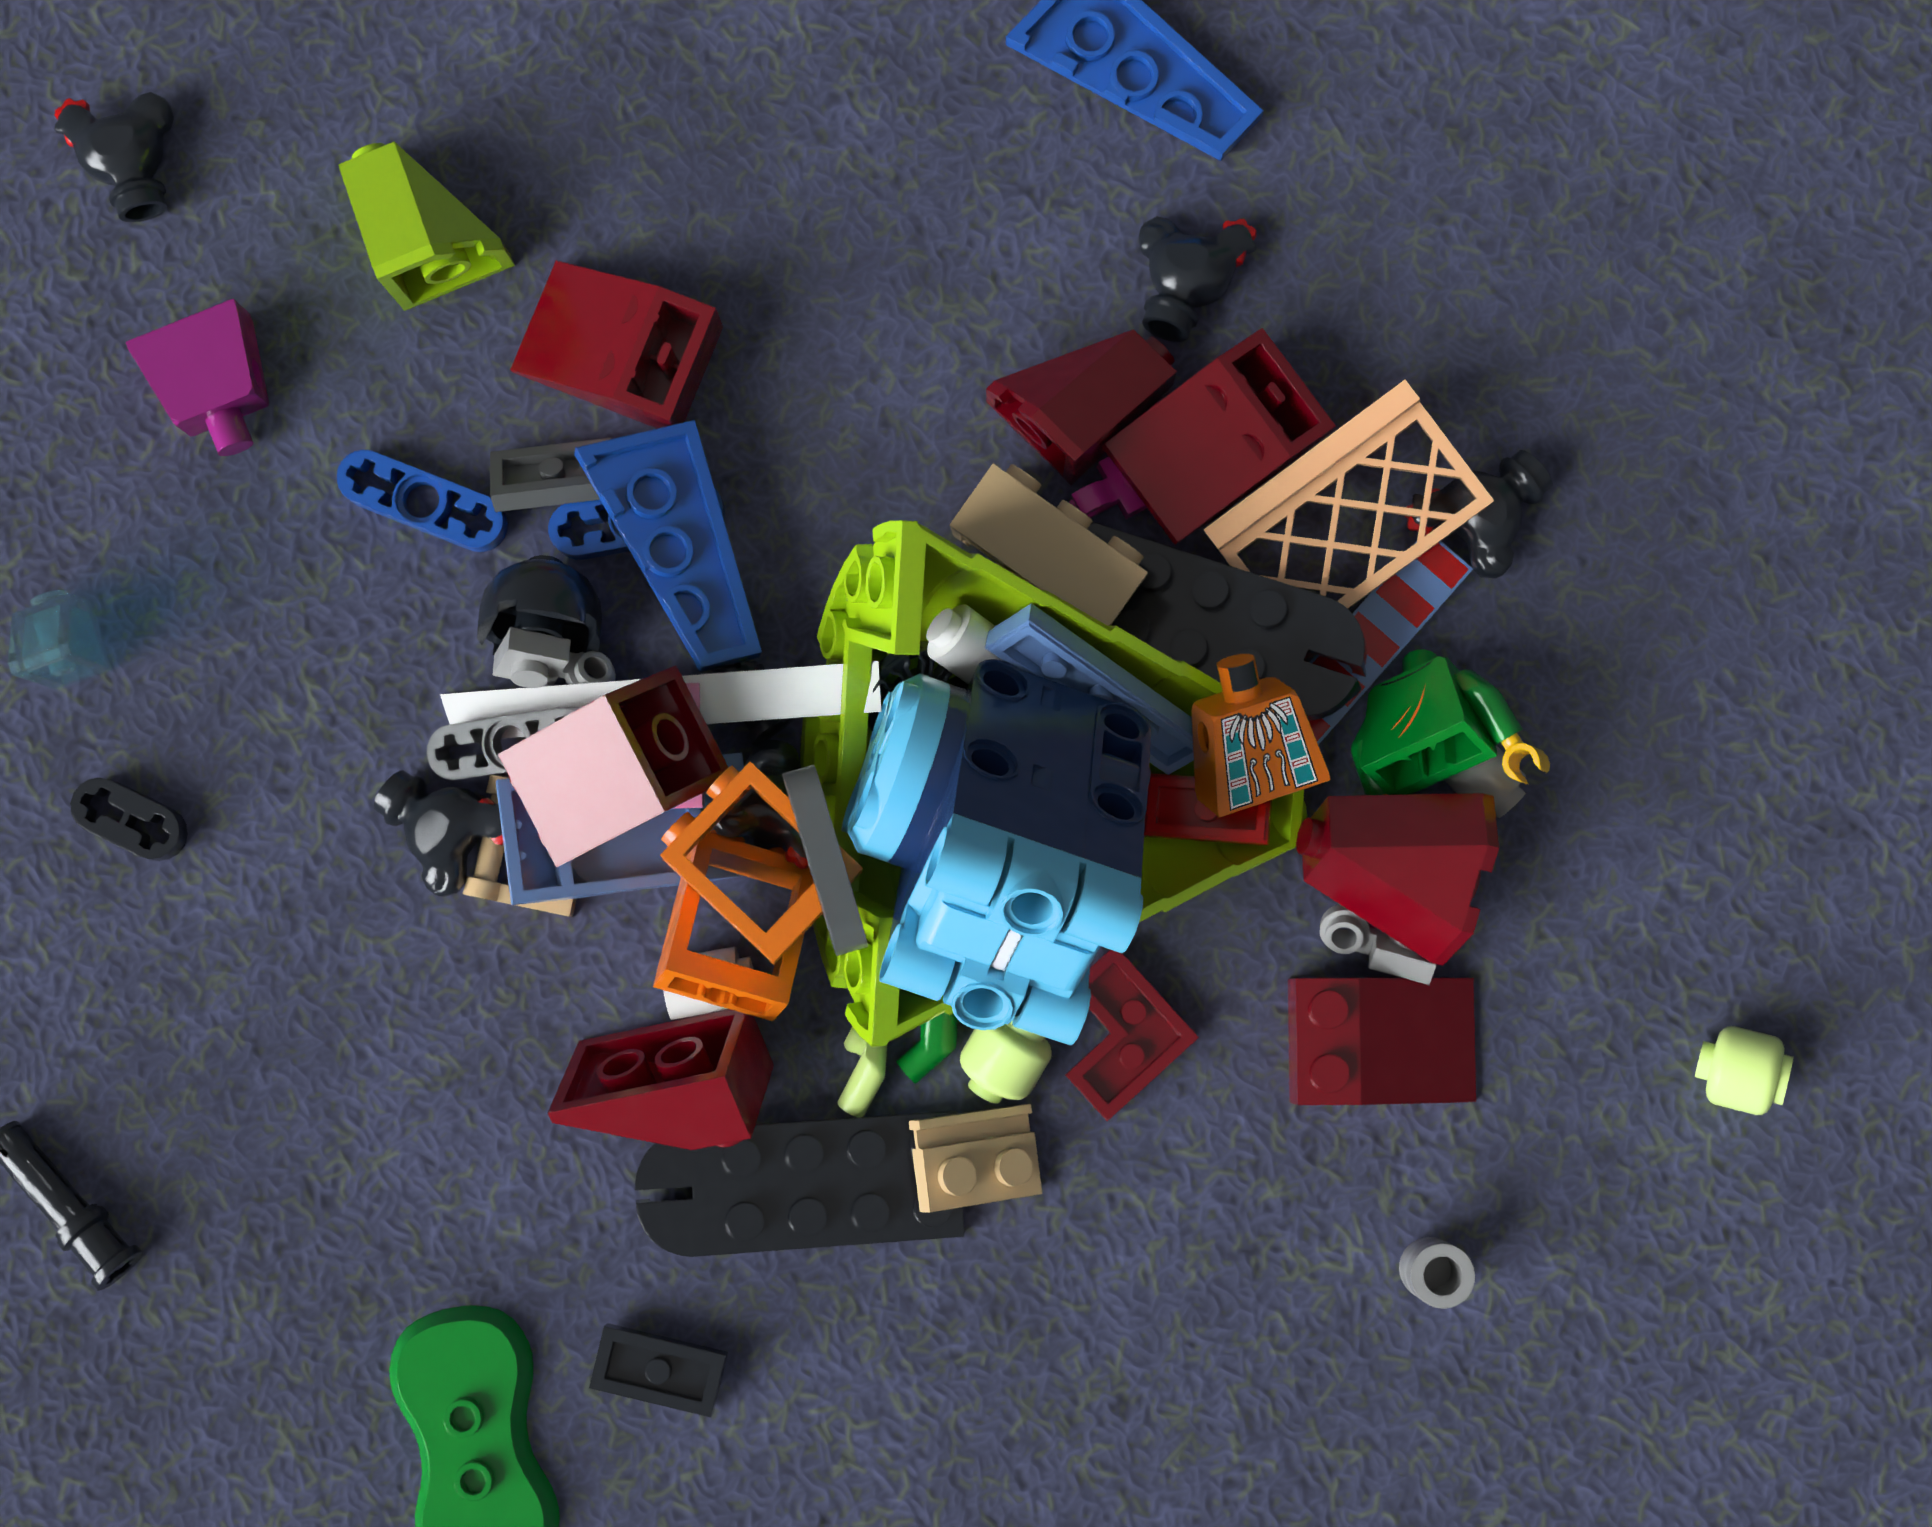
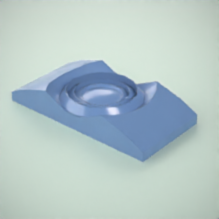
[496,753,755,905]

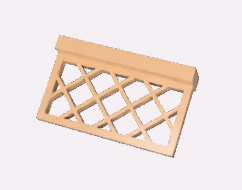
[1203,379,1494,609]

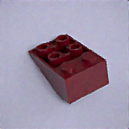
[510,260,723,428]
[1102,328,1336,545]

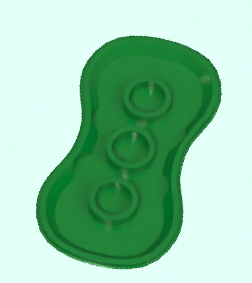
[389,1305,560,1527]

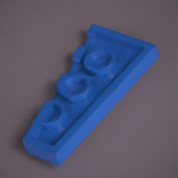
[1006,0,1264,161]
[574,420,762,672]

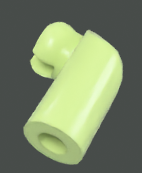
[837,1026,887,1117]

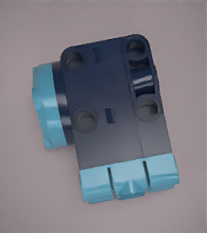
[841,659,1151,1046]

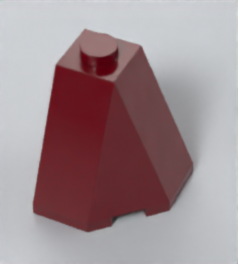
[986,329,1177,486]
[1296,793,1499,966]

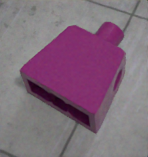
[126,298,269,456]

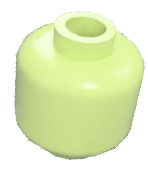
[960,1021,1052,1104]
[1695,1026,1794,1115]

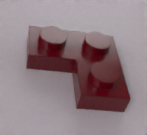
[1065,950,1199,1121]

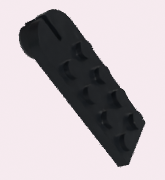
[1087,522,1367,721]
[635,1111,965,1257]

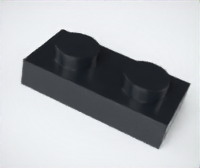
[589,1323,728,1417]

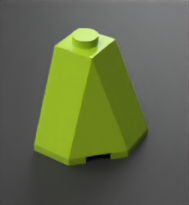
[338,142,515,311]

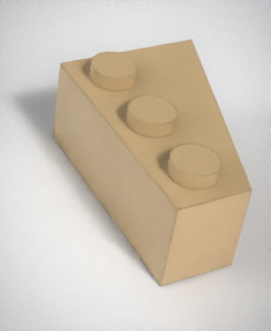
[949,463,1148,626]

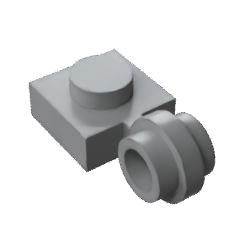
[492,627,616,688]
[1320,904,1437,985]

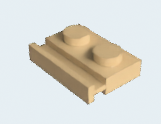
[909,1104,1042,1212]

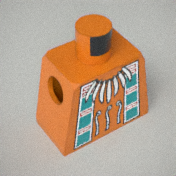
[1191,654,1330,818]

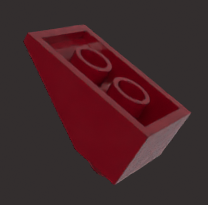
[1288,978,1476,1105]
[548,1009,774,1150]

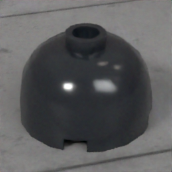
[477,555,602,655]

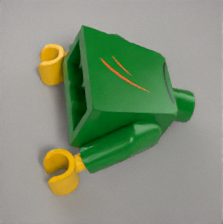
[1351,649,1550,795]

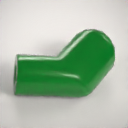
[896,1012,958,1084]

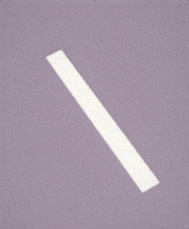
[440,661,882,738]

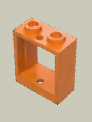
[660,762,863,965]
[653,830,814,1021]

